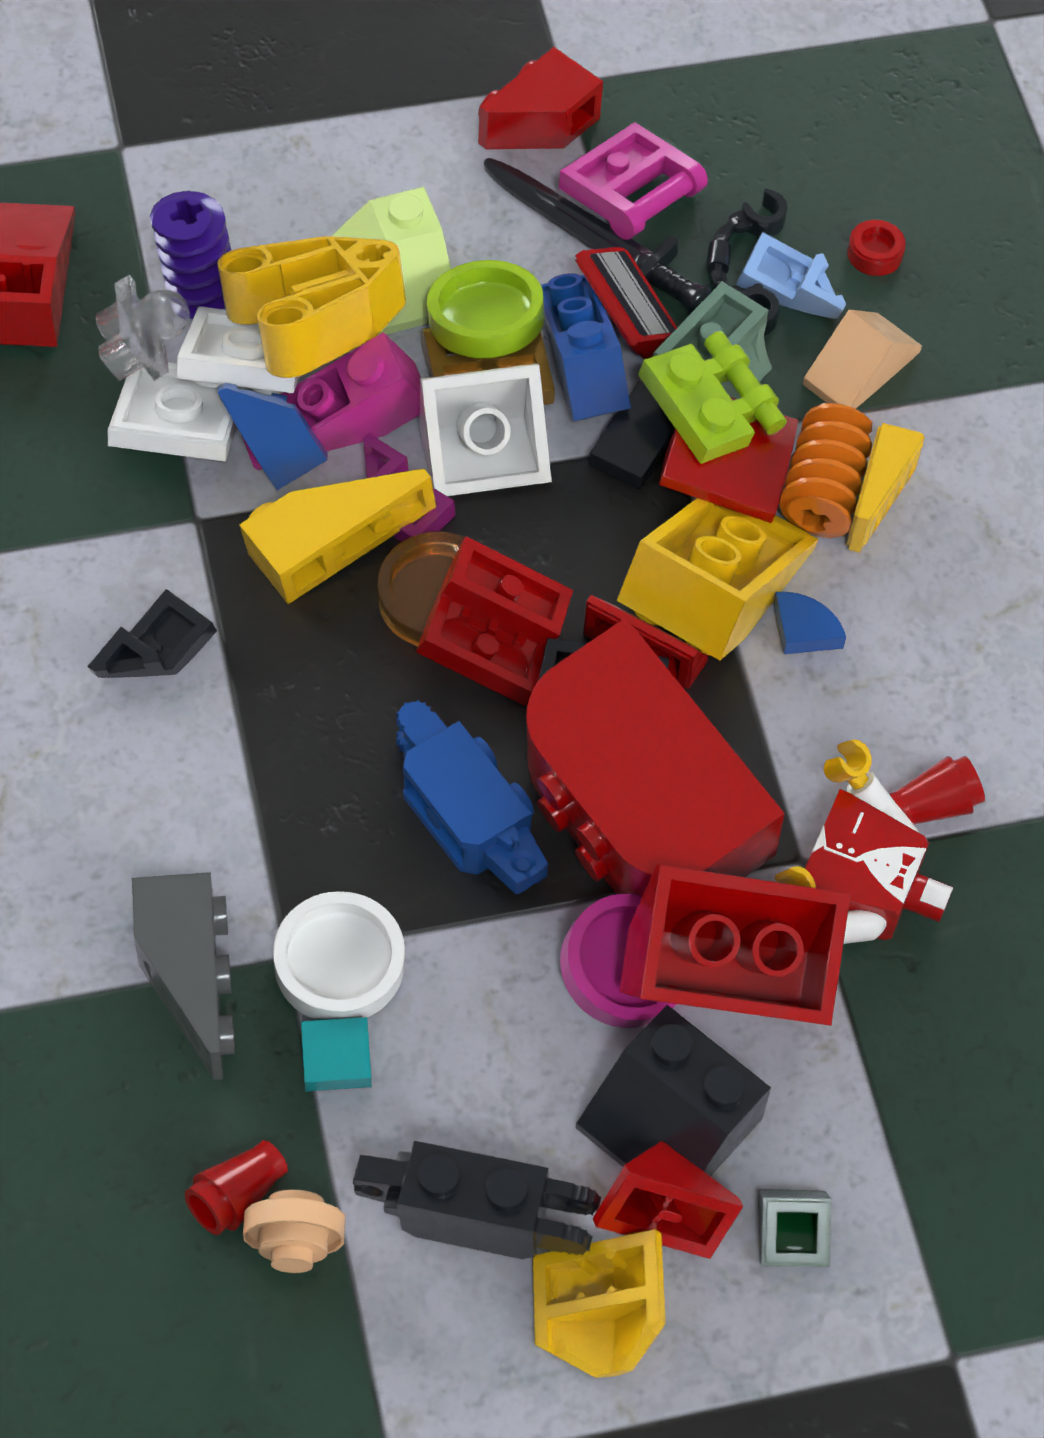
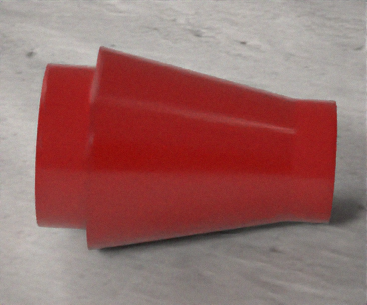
[889,756,985,825]
[184,1140,288,1235]

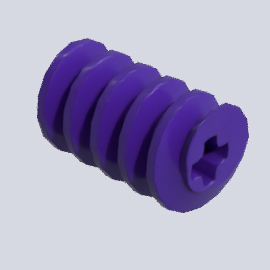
[150,191,231,319]

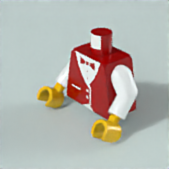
[775,739,954,944]

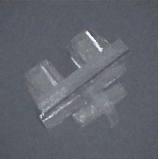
[95,275,189,381]

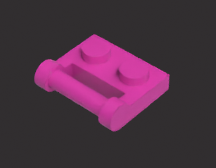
[559,122,708,240]

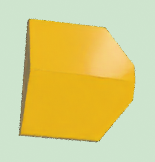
[533,1229,666,1378]

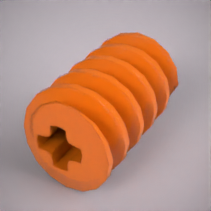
[779,403,873,538]

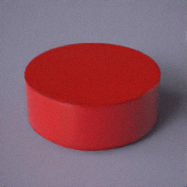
[847,220,906,276]

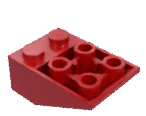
[0,203,76,347]

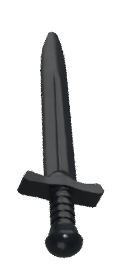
[484,158,712,314]

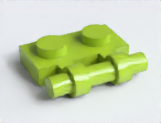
[638,331,787,464]

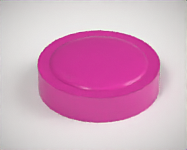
[560,894,676,1028]

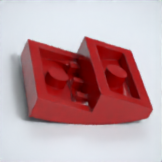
[659,397,798,524]
[416,536,573,706]

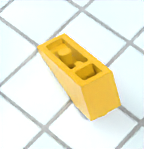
[239,468,436,604]

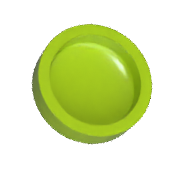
[427,260,545,358]

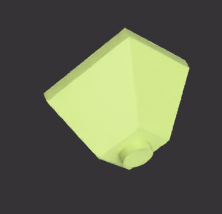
[332,187,451,336]

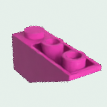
[241,332,422,470]

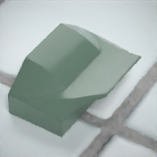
[653,281,772,399]

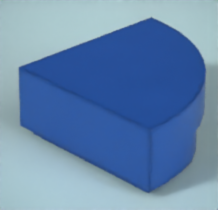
[773,592,846,654]

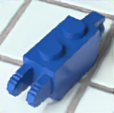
[396,700,548,895]

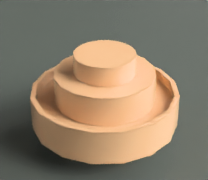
[243,1190,345,1273]

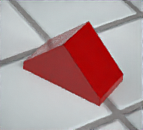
[592,1141,744,1259]

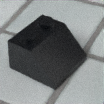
[576,1005,771,1177]

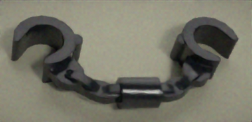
[707,189,787,335]

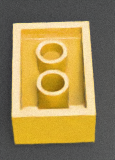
[617,498,819,661]

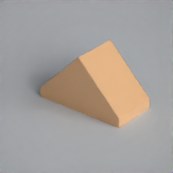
[803,310,922,409]

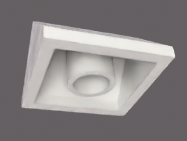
[419,363,552,496]

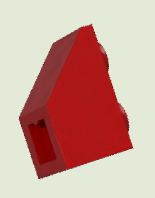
[478,47,603,150]

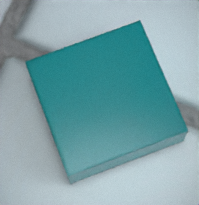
[301,1017,372,1092]

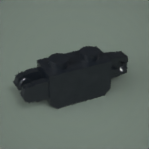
[353,1140,602,1259]

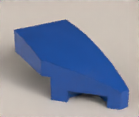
[217,383,328,490]

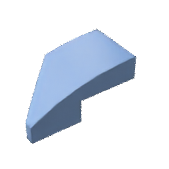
[736,233,846,319]

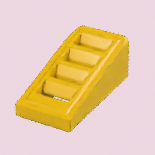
[846,423,925,553]

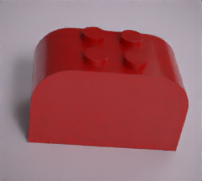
[526,617,785,896]

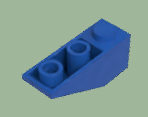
[541,273,631,421]

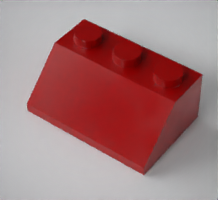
[619,864,851,1026]

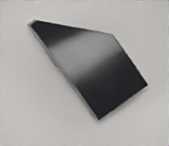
[87,589,217,678]

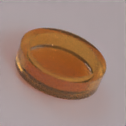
[378,532,465,646]

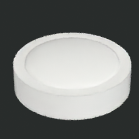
[273,891,405,1020]

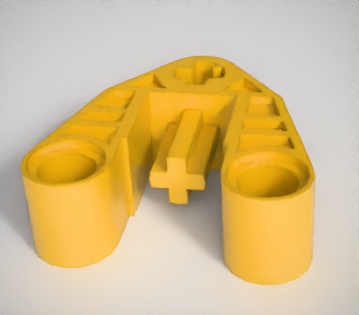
[217,236,406,378]

